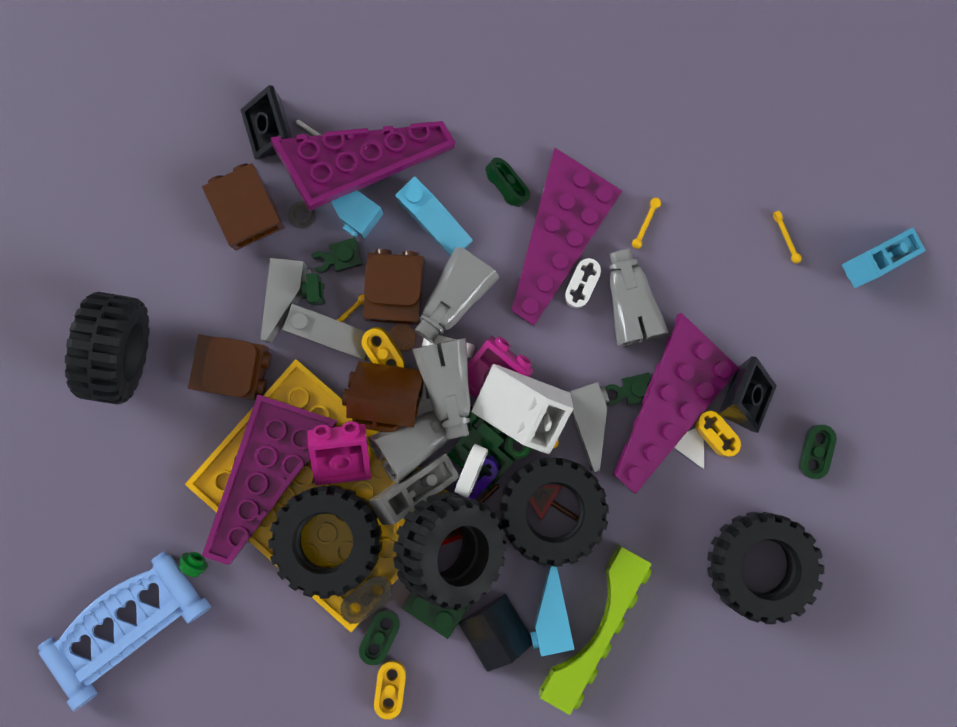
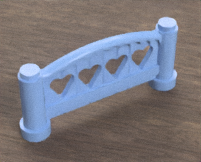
[37,551,212,712]

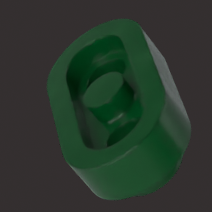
[485,157,530,207]
[799,425,837,479]
[359,609,400,665]

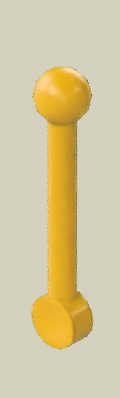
[632,197,661,249]
[773,211,802,264]
[337,294,365,322]

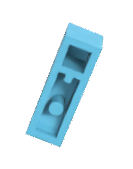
[395,176,473,256]
[331,190,384,239]
[841,227,926,289]
[530,565,575,657]

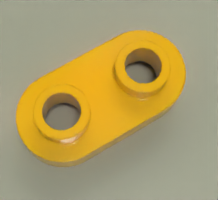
[361,327,406,368]
[374,660,406,720]

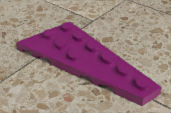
[271,121,456,211]
[511,148,622,327]
[612,313,739,494]
[202,394,339,565]

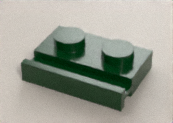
[447,426,515,491]

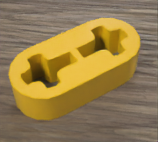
[695,411,741,457]

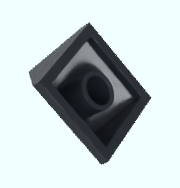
[240,85,292,159]
[718,356,777,433]
[458,594,533,672]

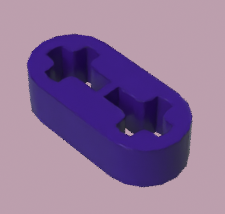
[454,455,500,499]

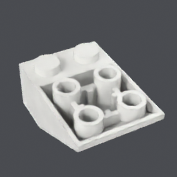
[471,364,574,455]

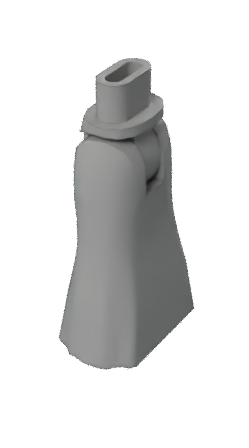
[415,247,499,343]
[609,249,669,347]
[412,338,470,439]
[368,411,450,484]

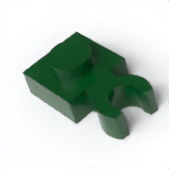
[312,238,363,273]
[302,273,326,306]
[605,373,651,405]
[466,406,508,448]

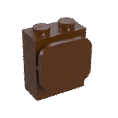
[202,163,285,251]
[363,249,425,325]
[188,334,272,400]
[342,361,424,432]

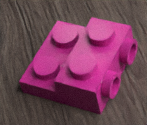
[468,336,534,399]
[307,421,371,486]

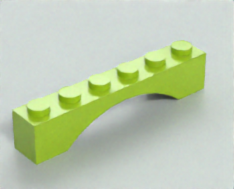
[538,544,652,715]

